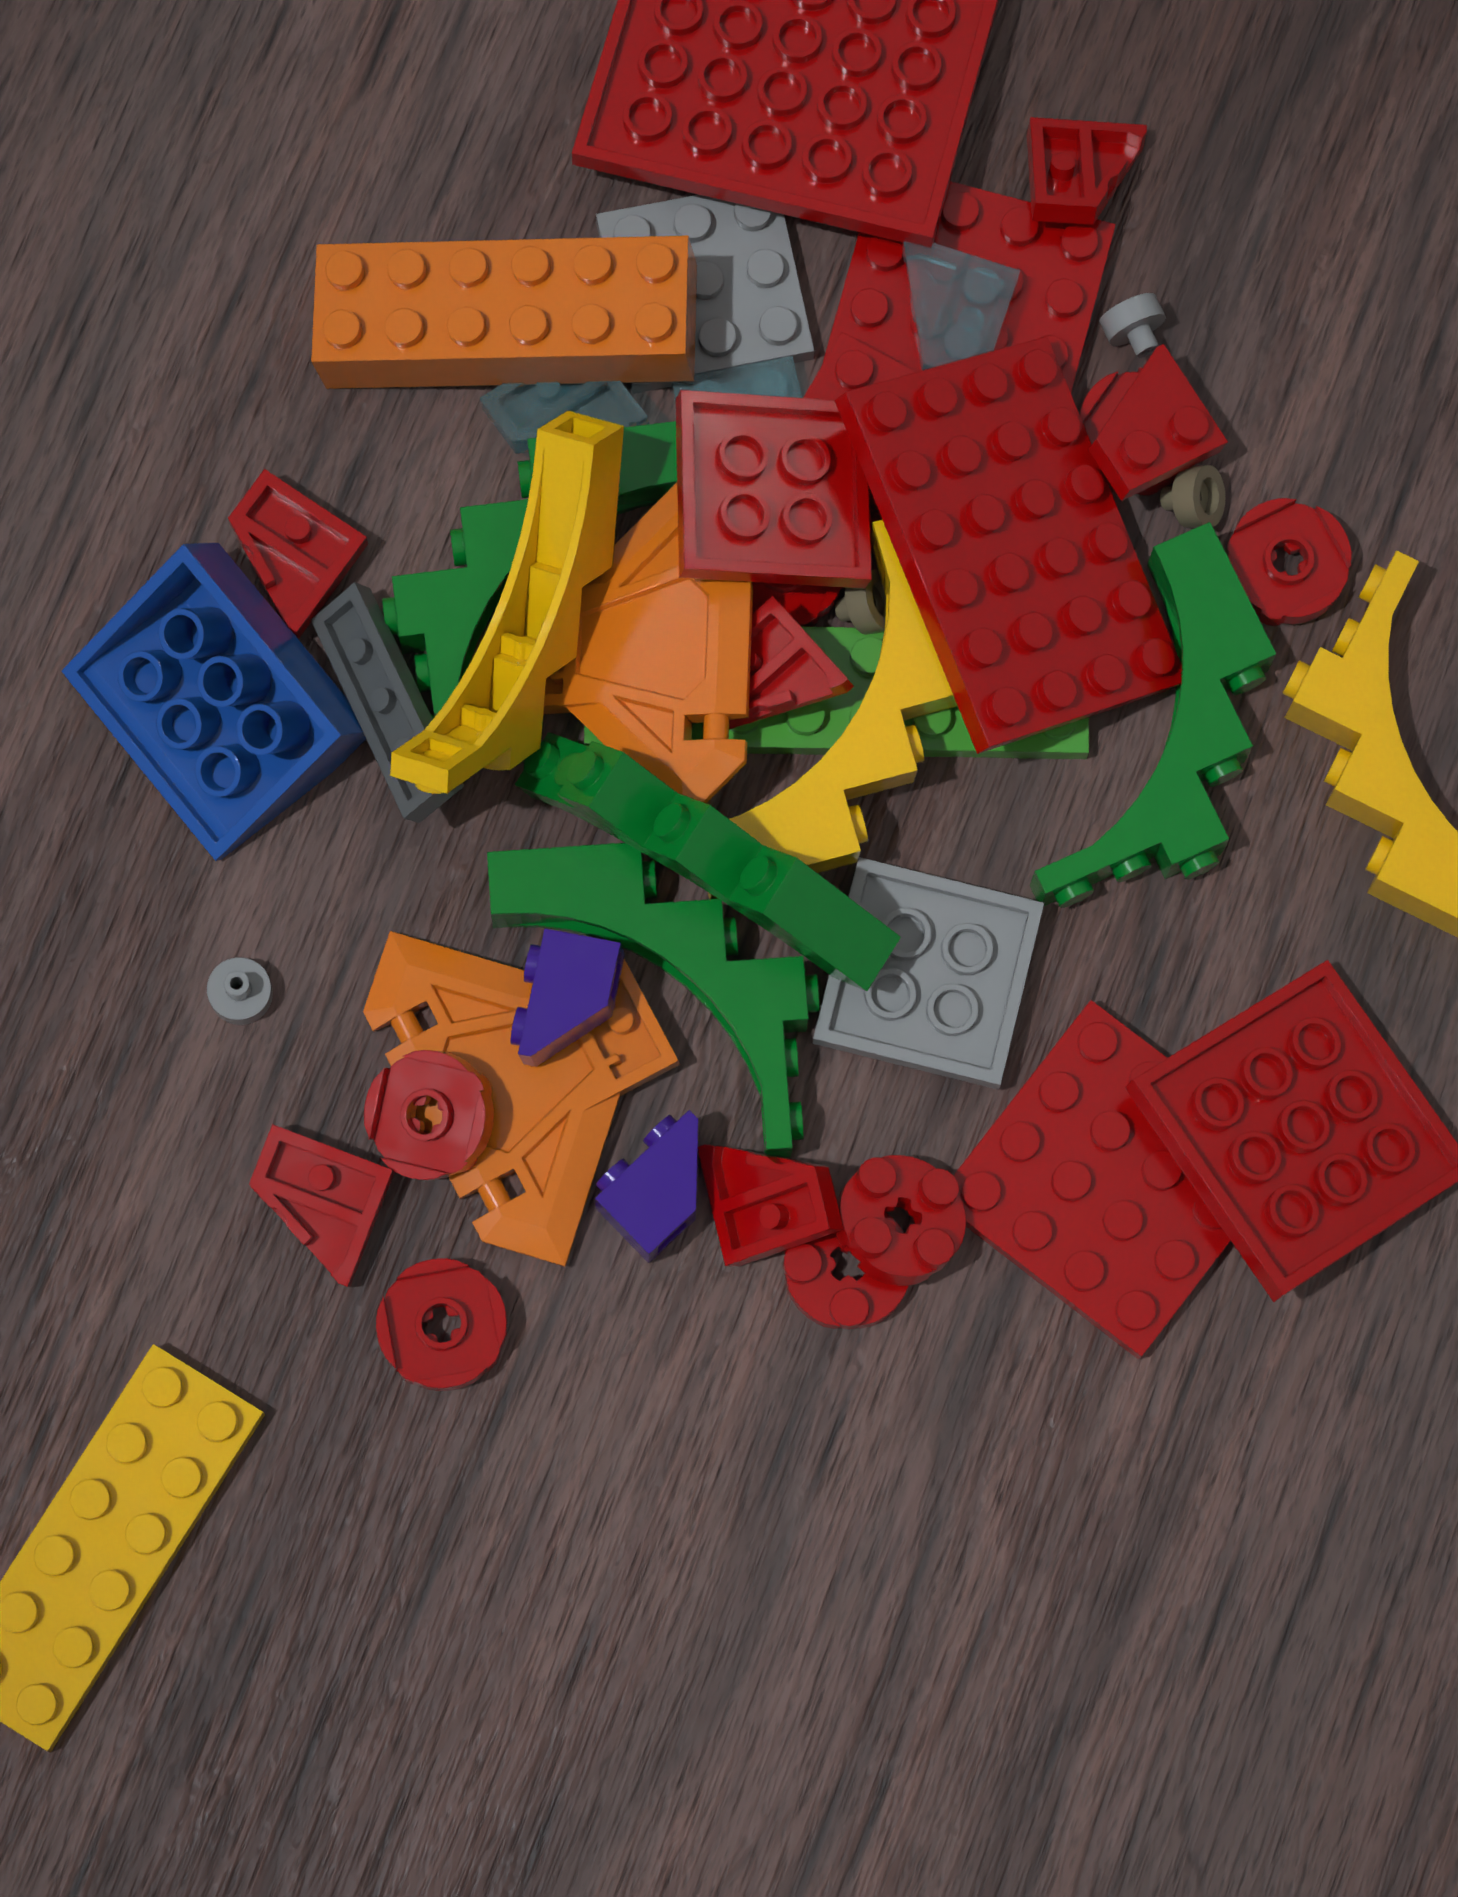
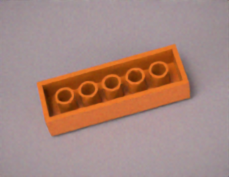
[311,235,697,389]

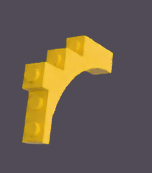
[390,411,624,794]
[708,520,957,899]
[1282,550,1458,938]

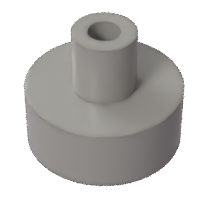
[1099,293,1166,358]
[207,957,273,1025]

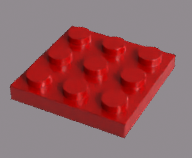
[675,390,872,589]

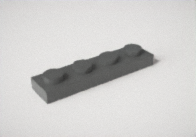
[311,582,464,823]

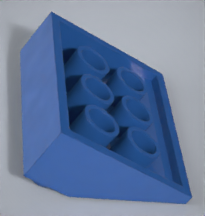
[61,543,366,861]

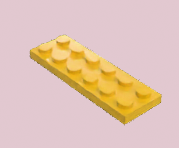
[0,1344,265,1752]

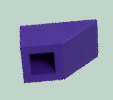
[510,928,625,1067]
[595,1110,698,1263]

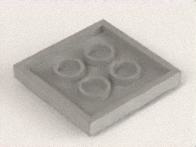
[596,195,814,394]
[812,857,1044,1090]

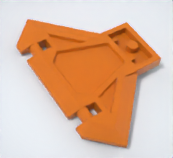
[543,482,753,803]
[363,931,680,1267]

